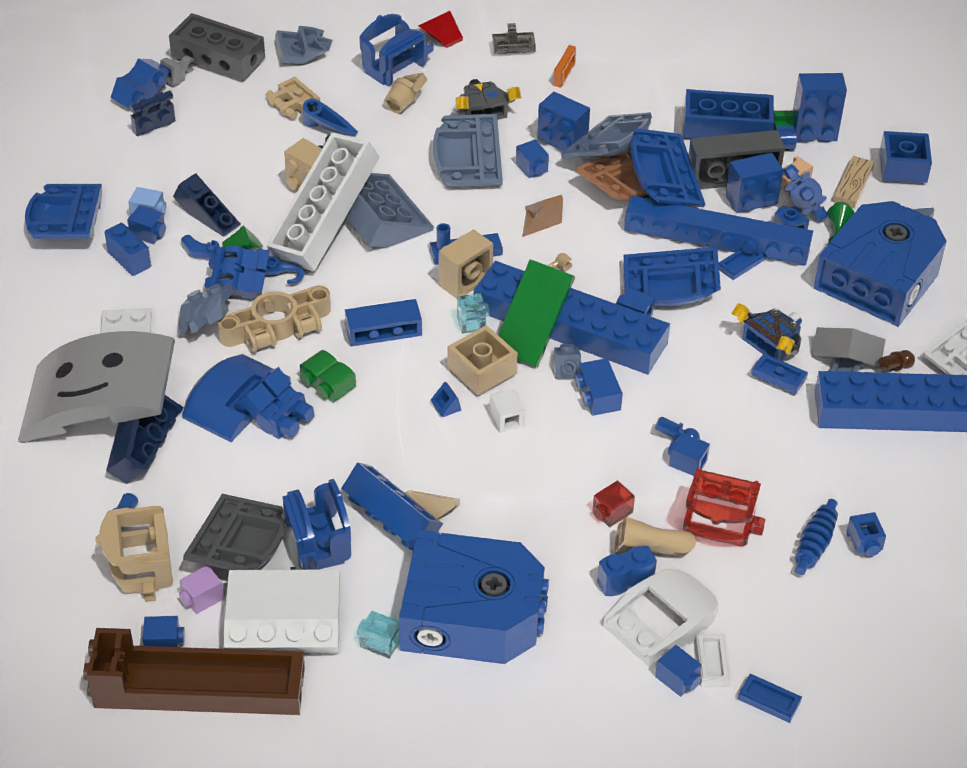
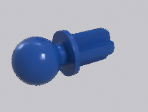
[655,417,700,441]

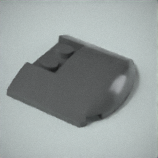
[183,493,285,570]

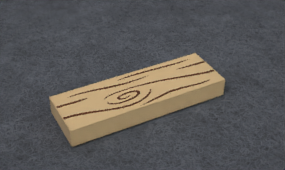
[833,156,874,208]

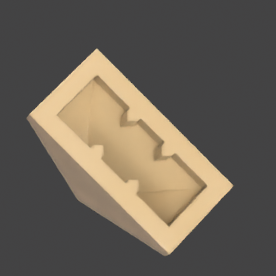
[405,490,461,519]

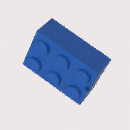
[793,73,847,142]

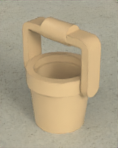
[384,73,428,113]

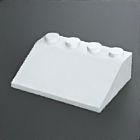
[224,570,340,653]

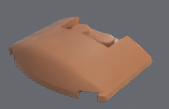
[575,150,649,201]

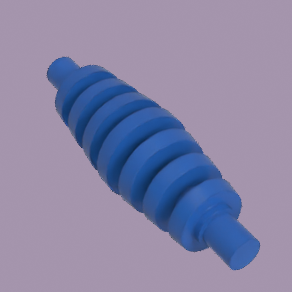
[795,499,838,575]

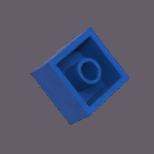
[537,91,590,151]
[880,131,932,183]
[726,153,783,213]

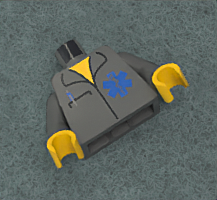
[455,79,522,120]

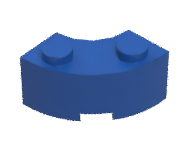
[110,58,170,108]

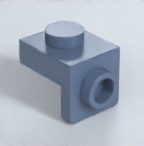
[554,344,581,379]

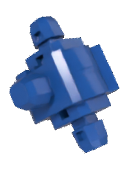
[783,164,827,221]

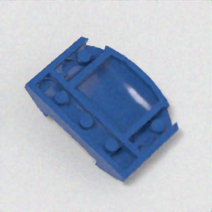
[630,128,706,207]
[25,184,102,238]
[623,247,721,307]
[182,354,291,443]

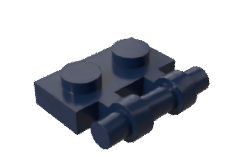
[130,90,176,137]

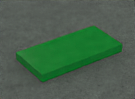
[498,259,575,367]

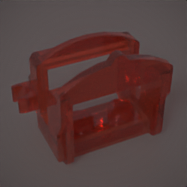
[683,467,766,547]

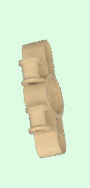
[218,285,331,353]

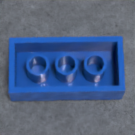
[683,89,774,138]

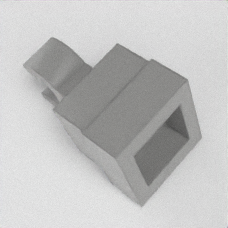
[160,55,194,86]

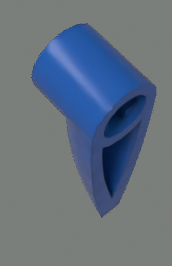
[302,98,358,137]

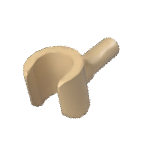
[547,253,572,271]

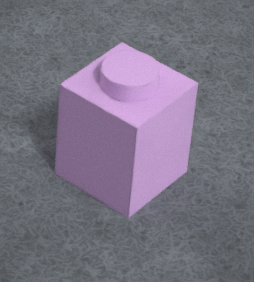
[179,565,224,614]

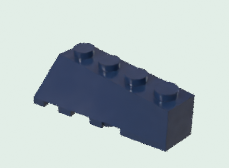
[106,395,184,484]

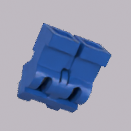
[204,246,270,300]
[236,367,315,439]

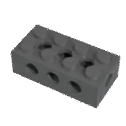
[169,13,265,80]

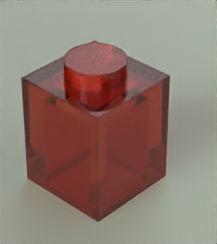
[592,480,635,528]

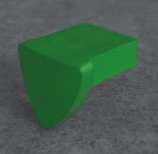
[222,225,263,251]

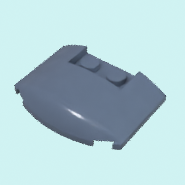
[561,112,652,159]
[433,114,503,187]

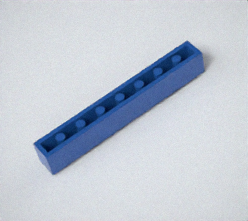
[624,196,813,265]

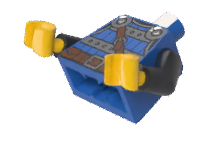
[731,303,802,360]

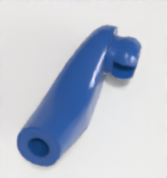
[181,234,220,259]

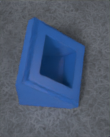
[431,381,461,417]

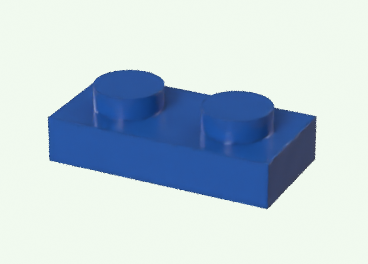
[752,353,808,394]

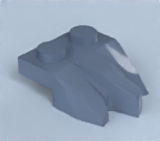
[275,26,333,64]
[179,284,234,334]

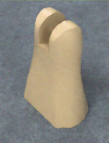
[614,517,696,557]

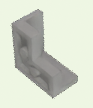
[812,327,886,367]

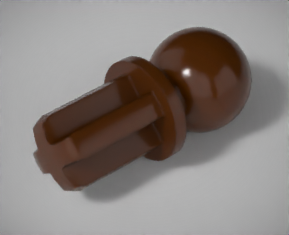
[878,350,915,371]

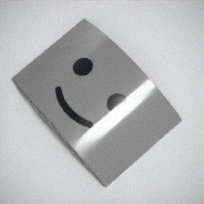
[18,331,175,442]

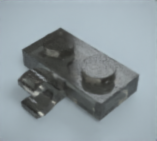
[492,23,536,54]

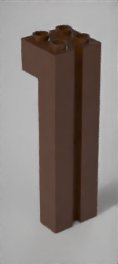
[83,628,305,715]

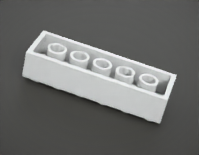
[266,132,380,272]

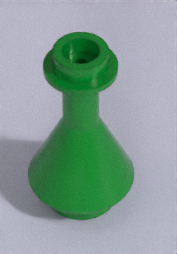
[827,202,855,243]

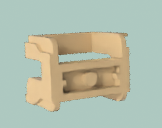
[95,506,173,602]

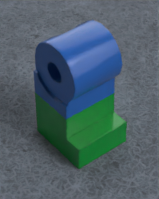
[773,111,797,150]

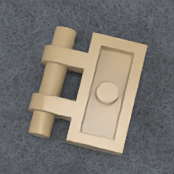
[265,77,320,119]

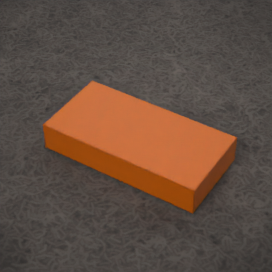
[554,45,576,88]

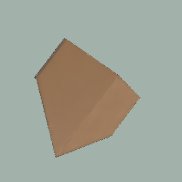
[522,194,563,237]

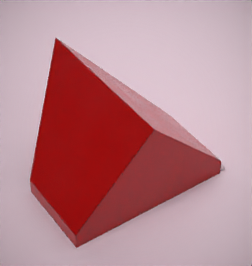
[418,11,463,48]

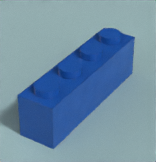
[341,462,443,551]

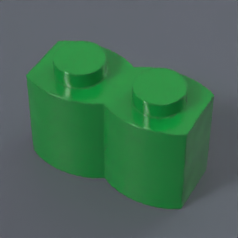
[299,350,356,402]

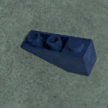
[173,173,241,237]

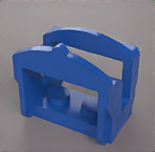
[359,14,434,86]
[282,479,352,570]

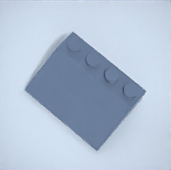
[345,173,434,248]

